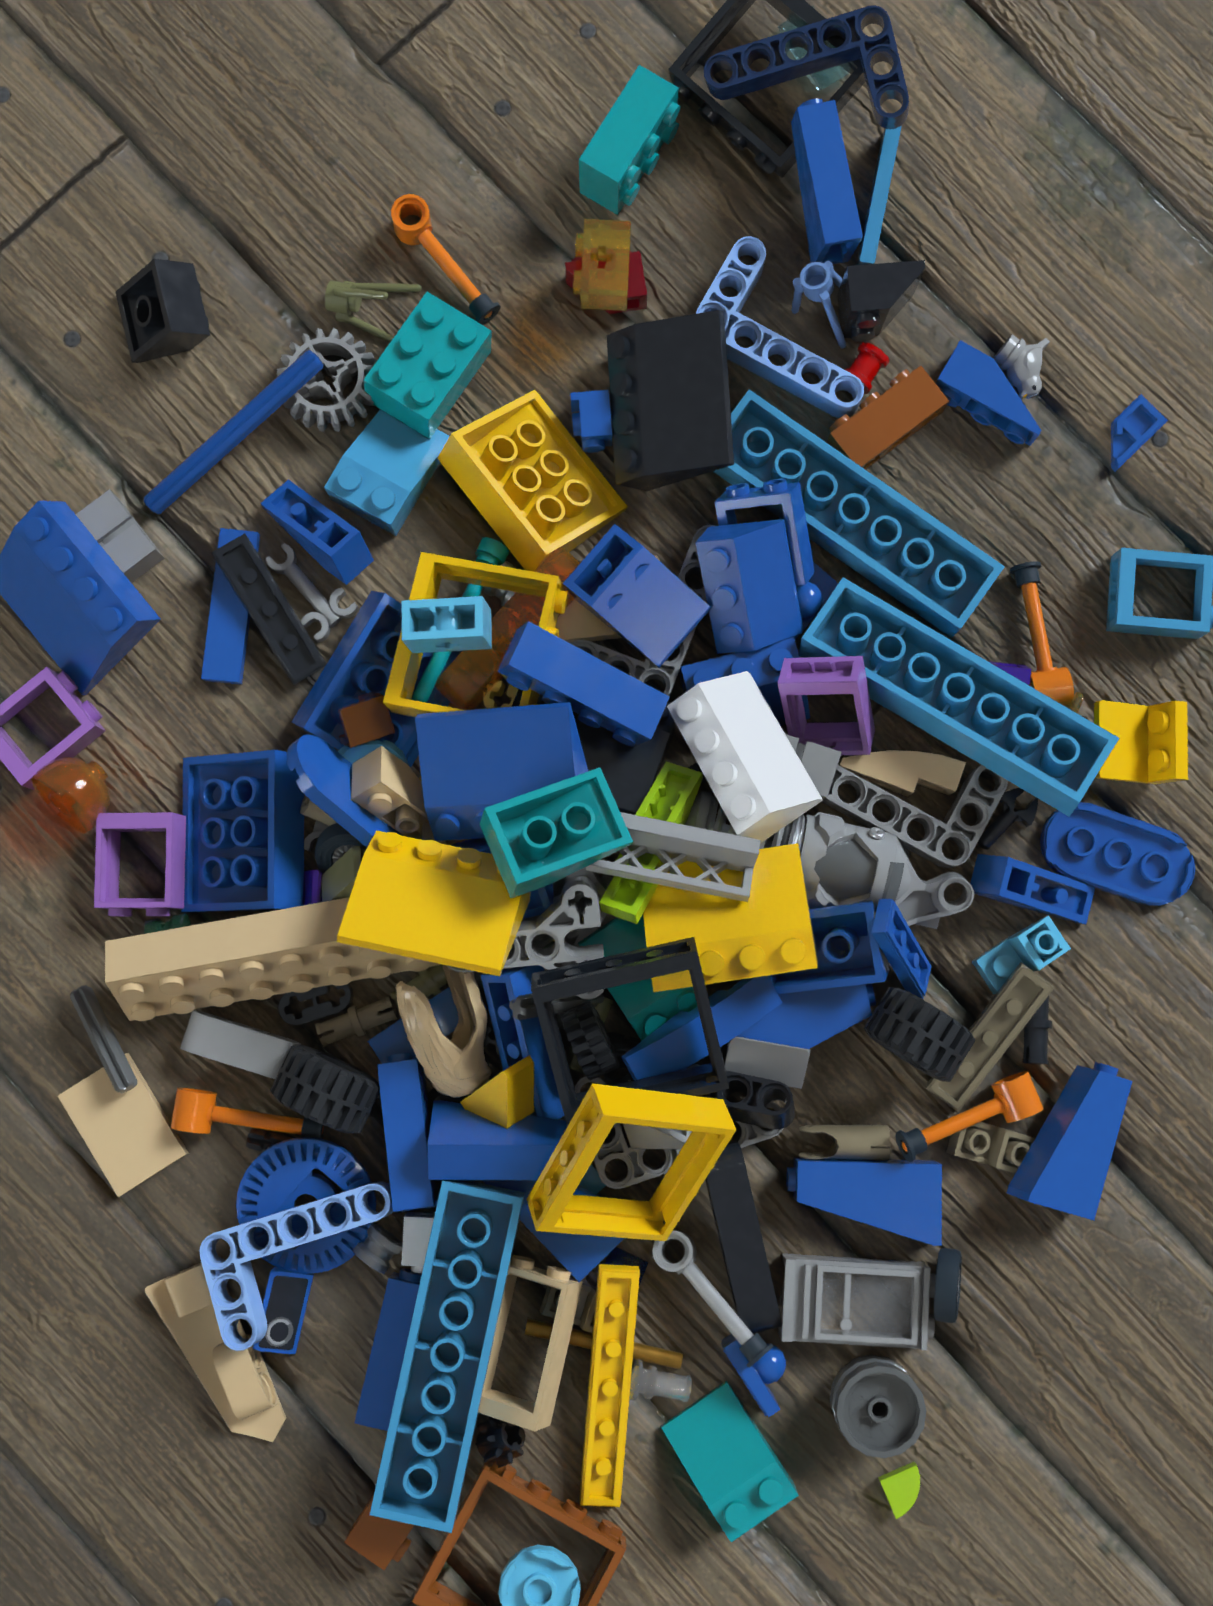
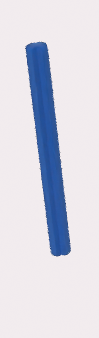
[143,350,324,514]

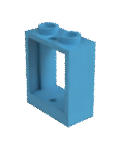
[1106,548,1213,639]

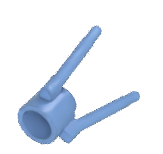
[791,261,846,349]

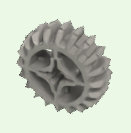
[276,327,375,433]

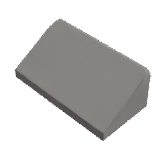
[724,1036,810,1089]

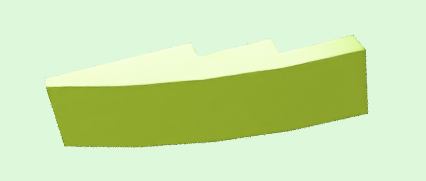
[599,761,703,924]

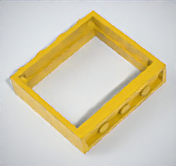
[383,552,568,717]
[527,1083,736,1241]

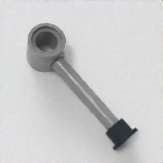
[653,1230,774,1368]

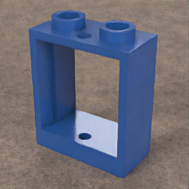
[714,479,815,585]

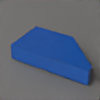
[1111,394,1168,472]

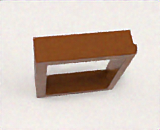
[412,1461,626,1606]

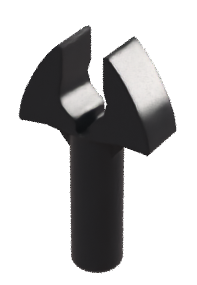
[977,787,1038,850]

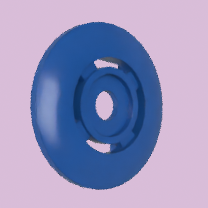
[236,1137,376,1274]

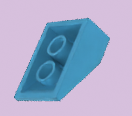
[324,409,449,536]

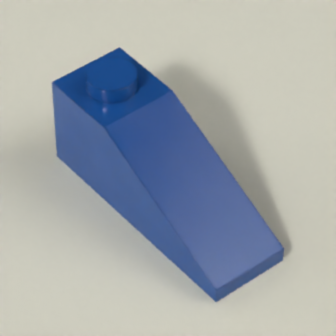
[260,479,374,585]
[970,854,1095,925]

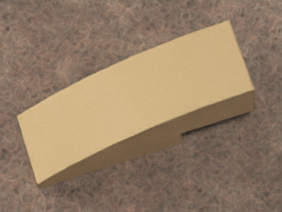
[838,750,966,796]

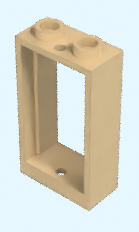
[478,1255,583,1432]

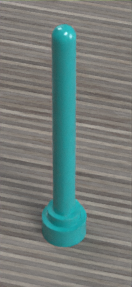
[412,537,510,703]

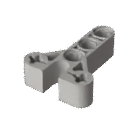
[447,876,604,999]

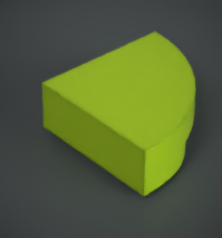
[878,1461,920,1519]

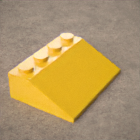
[437,390,628,572]
[337,830,531,976]
[643,843,818,992]

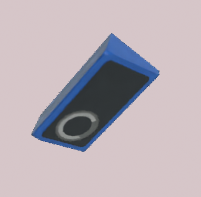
[253,1266,314,1355]

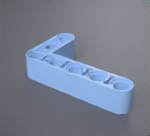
[696,236,864,418]
[199,1181,393,1351]

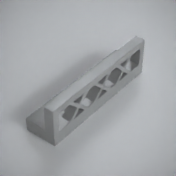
[586,812,761,902]

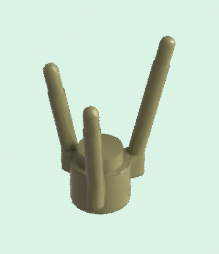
[325,280,422,343]

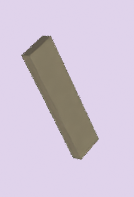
[926,962,1055,1112]

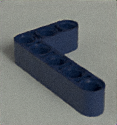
[704,5,909,129]

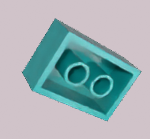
[579,65,681,215]
[363,292,492,439]

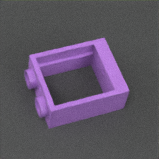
[778,656,875,756]
[0,666,106,790]
[94,812,186,917]

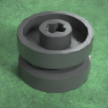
[830,1354,927,1458]

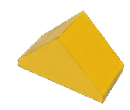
[460,1055,534,1129]

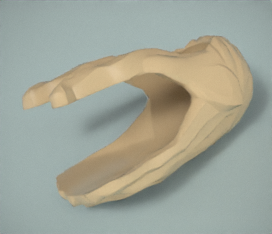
[396,965,491,1098]

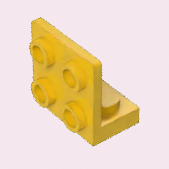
[1094,700,1188,784]

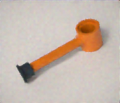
[391,194,501,325]
[1010,561,1074,706]
[895,1071,1044,1162]
[170,1087,325,1139]

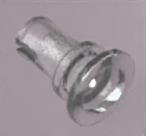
[629,1359,692,1402]

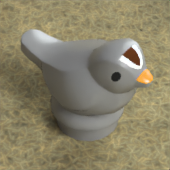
[993,334,1050,399]

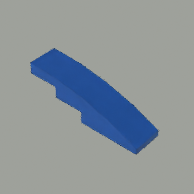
[621,976,782,1080]

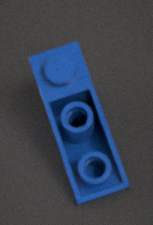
[936,340,1042,446]

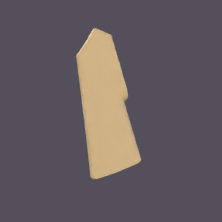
[145,1263,286,1442]

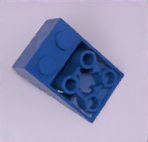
[563,524,711,668]

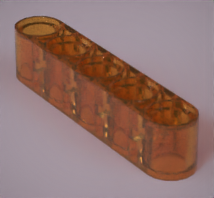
[435,547,580,710]

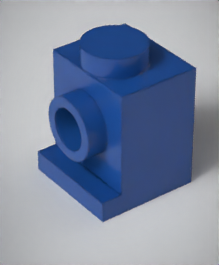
[570,390,612,453]

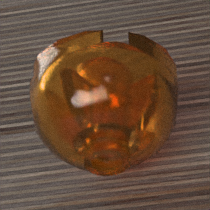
[31,757,111,834]

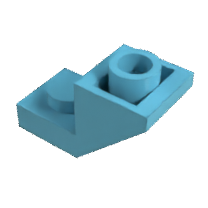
[972,915,1071,994]

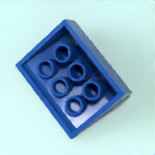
[0,501,161,695]
[291,591,478,768]
[415,702,588,841]
[181,750,304,912]

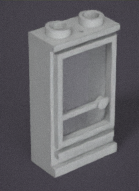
[778,1253,936,1350]

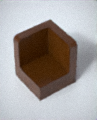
[338,691,395,748]

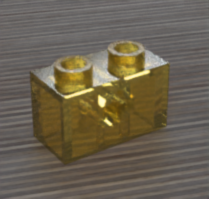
[573,219,631,311]

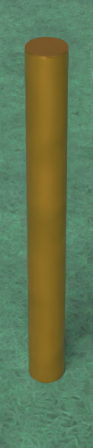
[525,1318,683,1369]

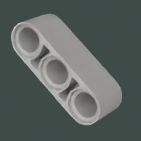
[180,1010,301,1079]

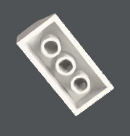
[667,671,823,843]

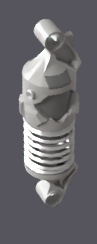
[671,791,974,929]

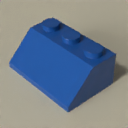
[695,519,803,654]
[679,638,810,726]
[768,901,890,994]

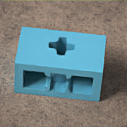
[401,596,492,653]

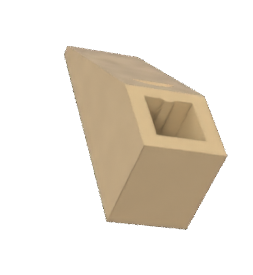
[351,746,459,845]

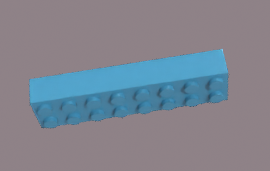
[713,389,1005,638]
[799,577,1119,817]
[370,1180,525,1533]

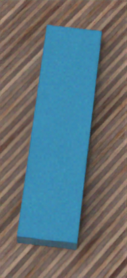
[857,126,902,265]

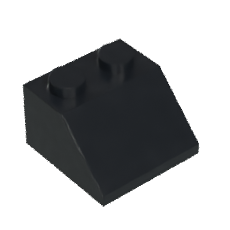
[115,259,210,363]
[837,260,926,342]

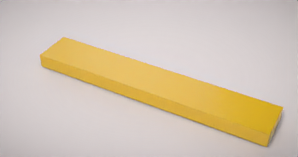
[579,1264,640,1507]

